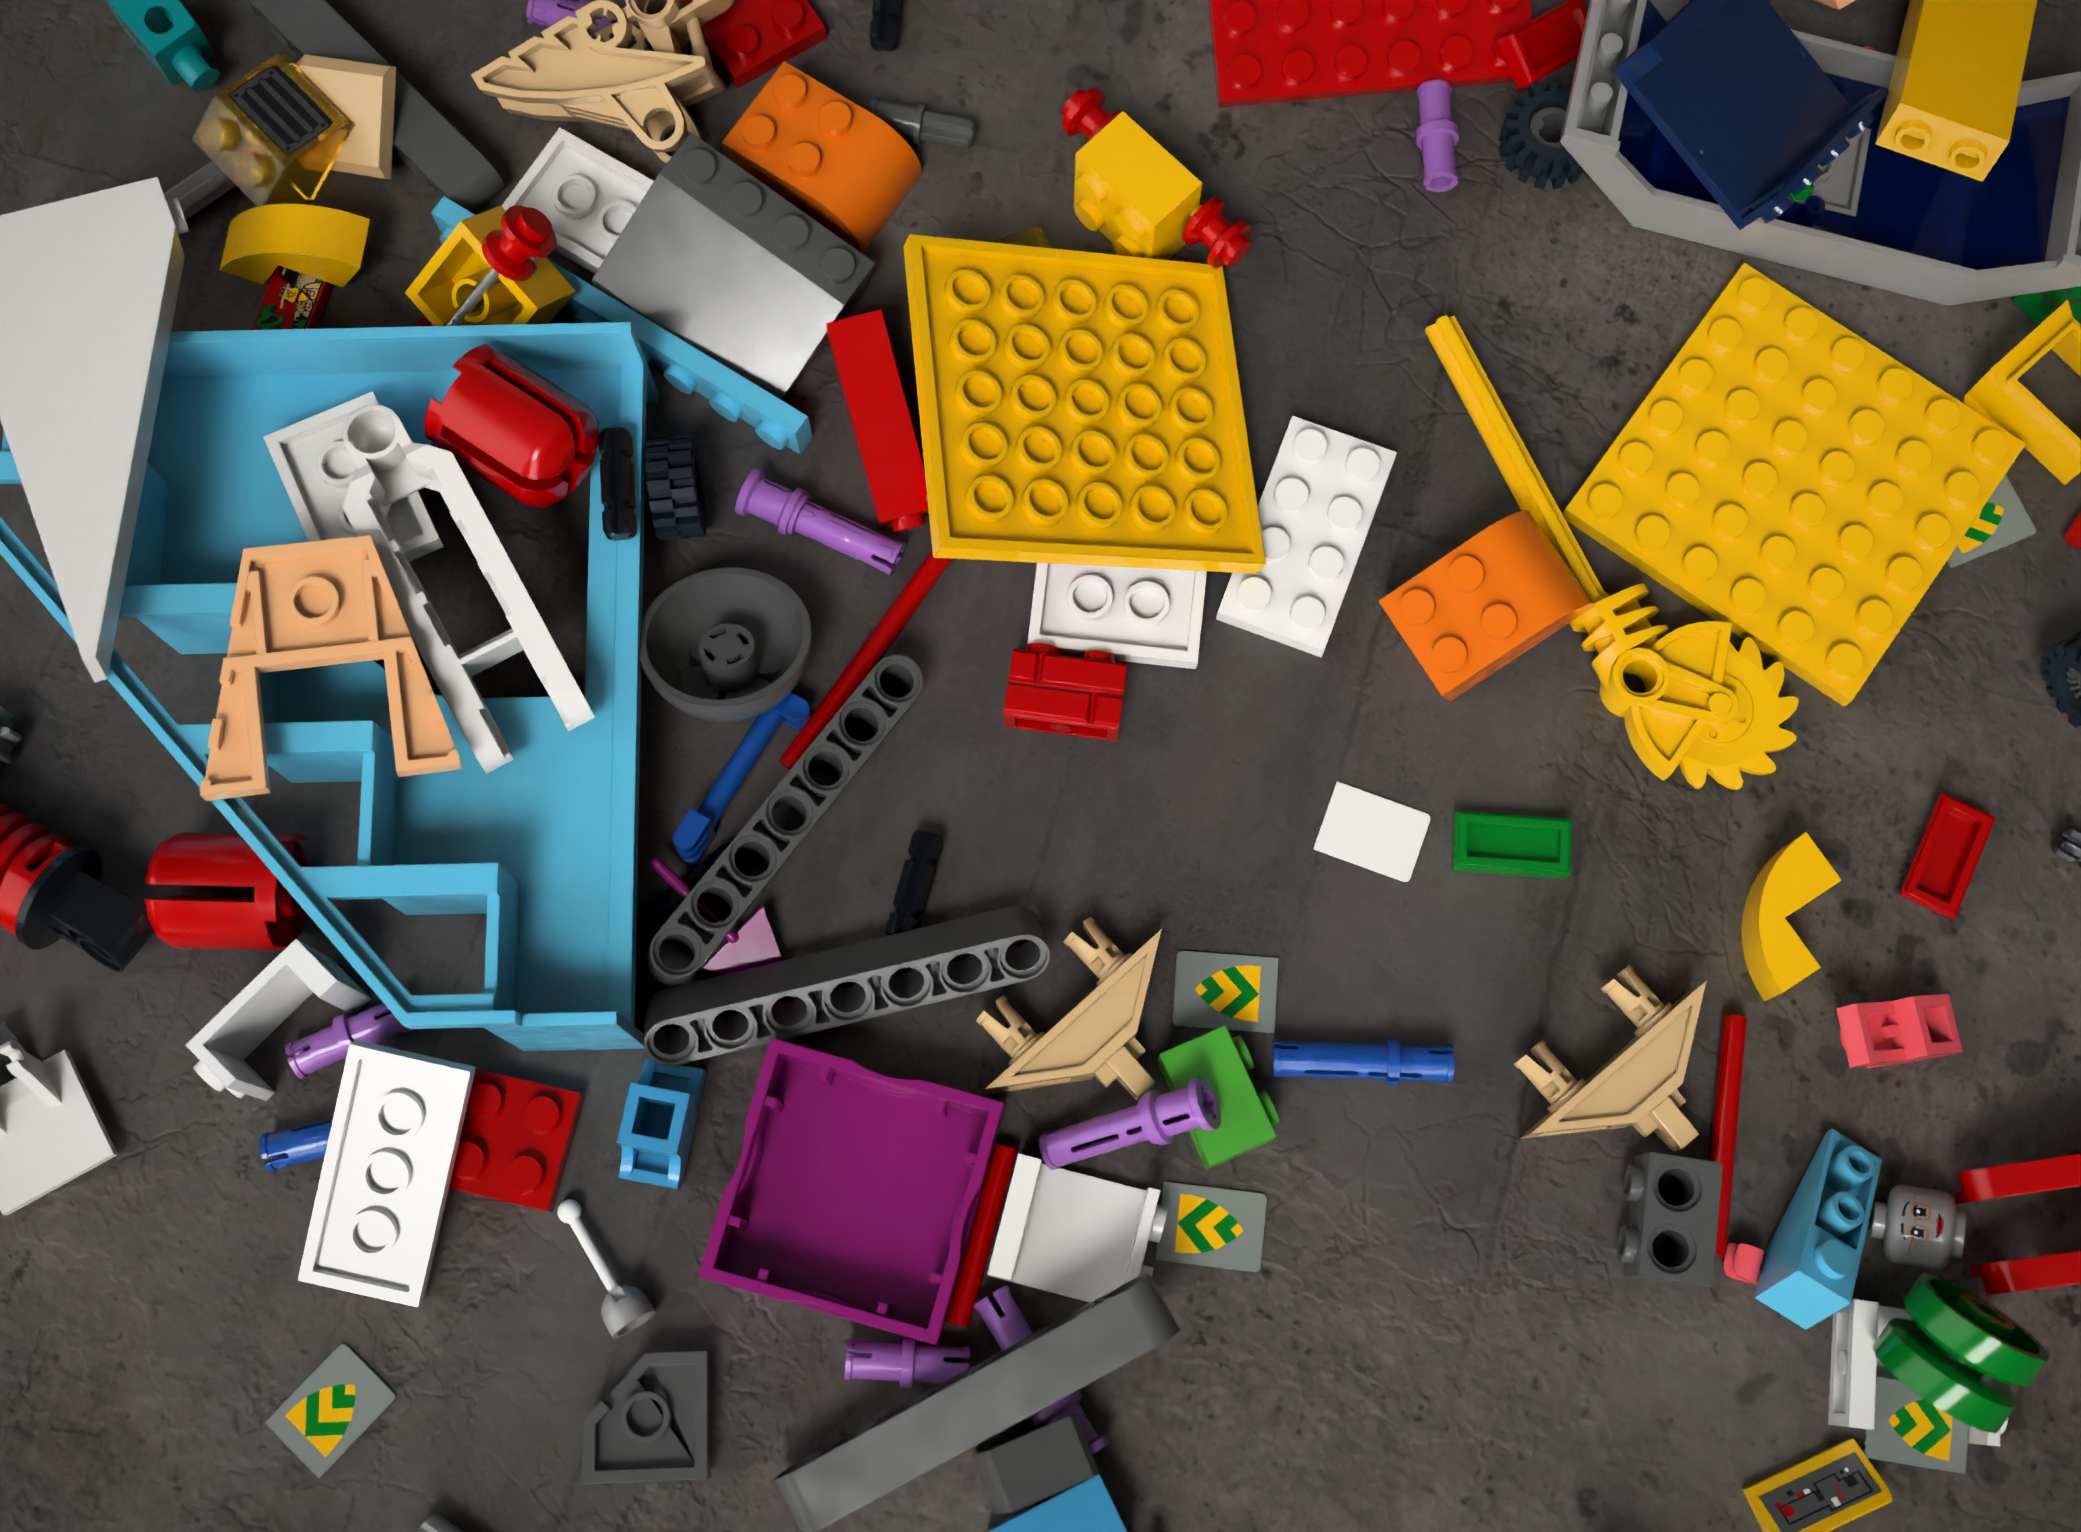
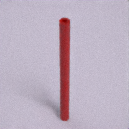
[778,550,953,771]

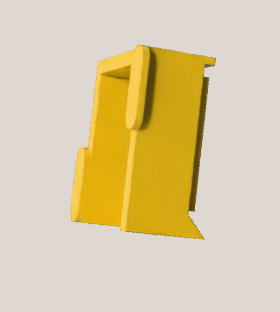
[1962,300,2081,486]

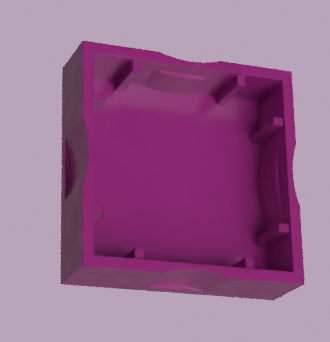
[698,1038,1005,1345]

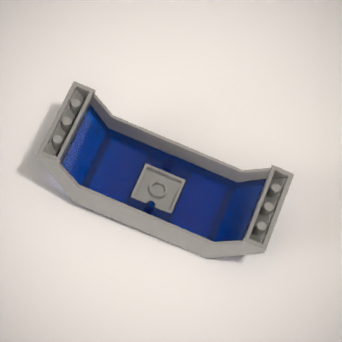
[1560,0,2081,306]

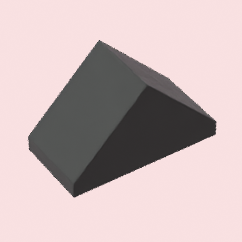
[972,1413,1099,1515]

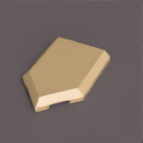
[287,54,396,179]

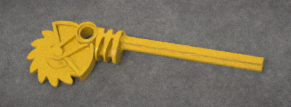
[1424,315,1799,790]

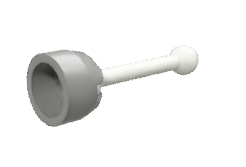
[557,1199,656,1339]

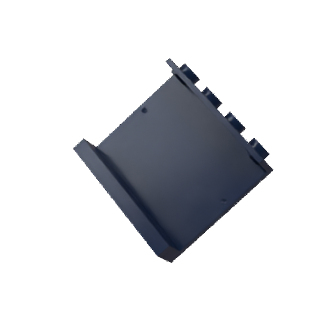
[1612,0,1889,230]

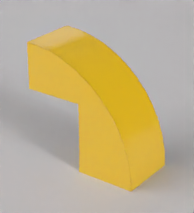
[220,204,370,288]
[1741,832,1842,1002]

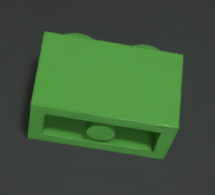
[1157,1025,1279,1170]

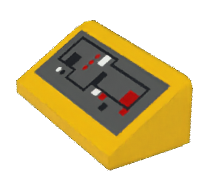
[1742,1438,1894,1532]

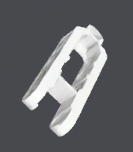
[342,405,595,774]

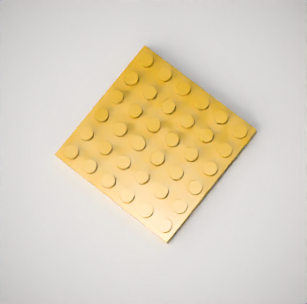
[903,234,1266,574]
[1562,262,2026,707]

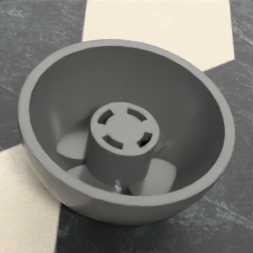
[639,567,812,722]

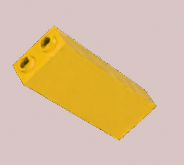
[1875,0,2038,182]

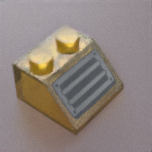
[192,53,355,207]

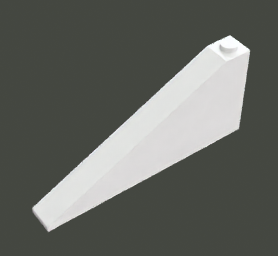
[0,177,189,683]

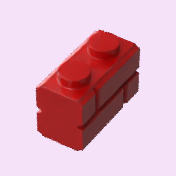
[1004,643,1127,742]

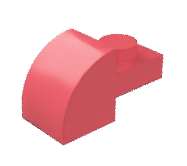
[1836,994,1963,1069]

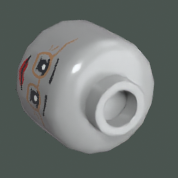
[1870,1184,1966,1270]

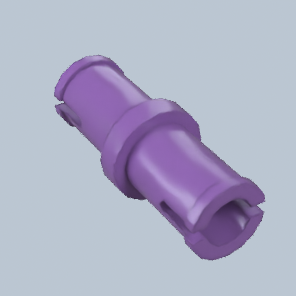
[1415,80,1459,192]
[285,1003,412,1079]
[844,1337,970,1389]

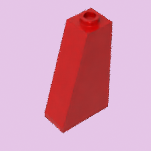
[826,309,929,533]

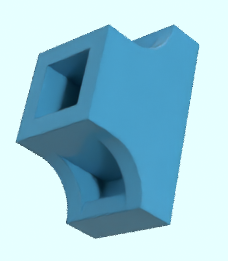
[617,1058,707,1190]

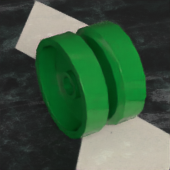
[1872,1273,2050,1434]

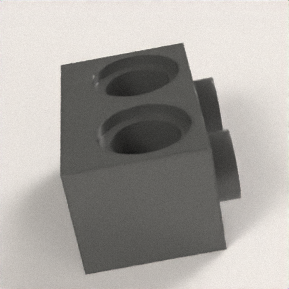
[1617,1152,1723,1288]

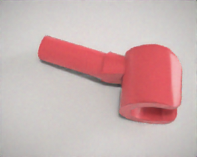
[1723,1243,1765,1286]

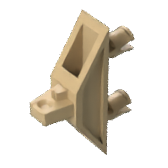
[976,917,1162,1101]
[1514,964,1707,1152]

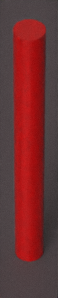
[1710,1015,1747,1257]

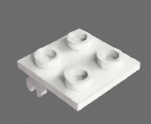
[0,1039,118,1216]

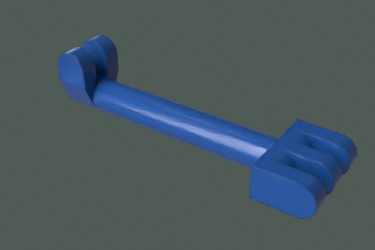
[673,692,811,865]

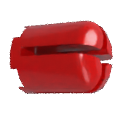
[425,344,599,508]
[144,832,319,952]

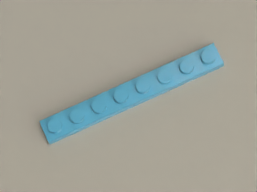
[431,196,813,455]

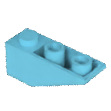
[1754,1128,1882,1330]

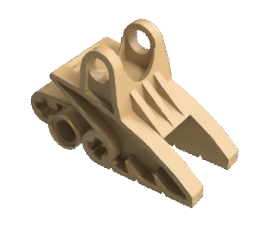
[471,0,734,164]

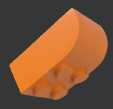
[721,61,922,254]
[1378,510,1595,702]

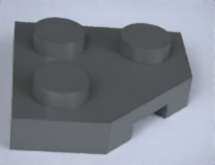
[582,1351,711,1484]

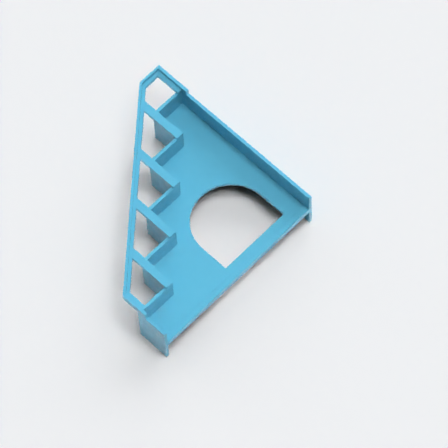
[0,322,659,1051]

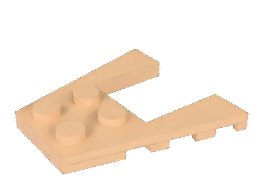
[200,535,462,801]

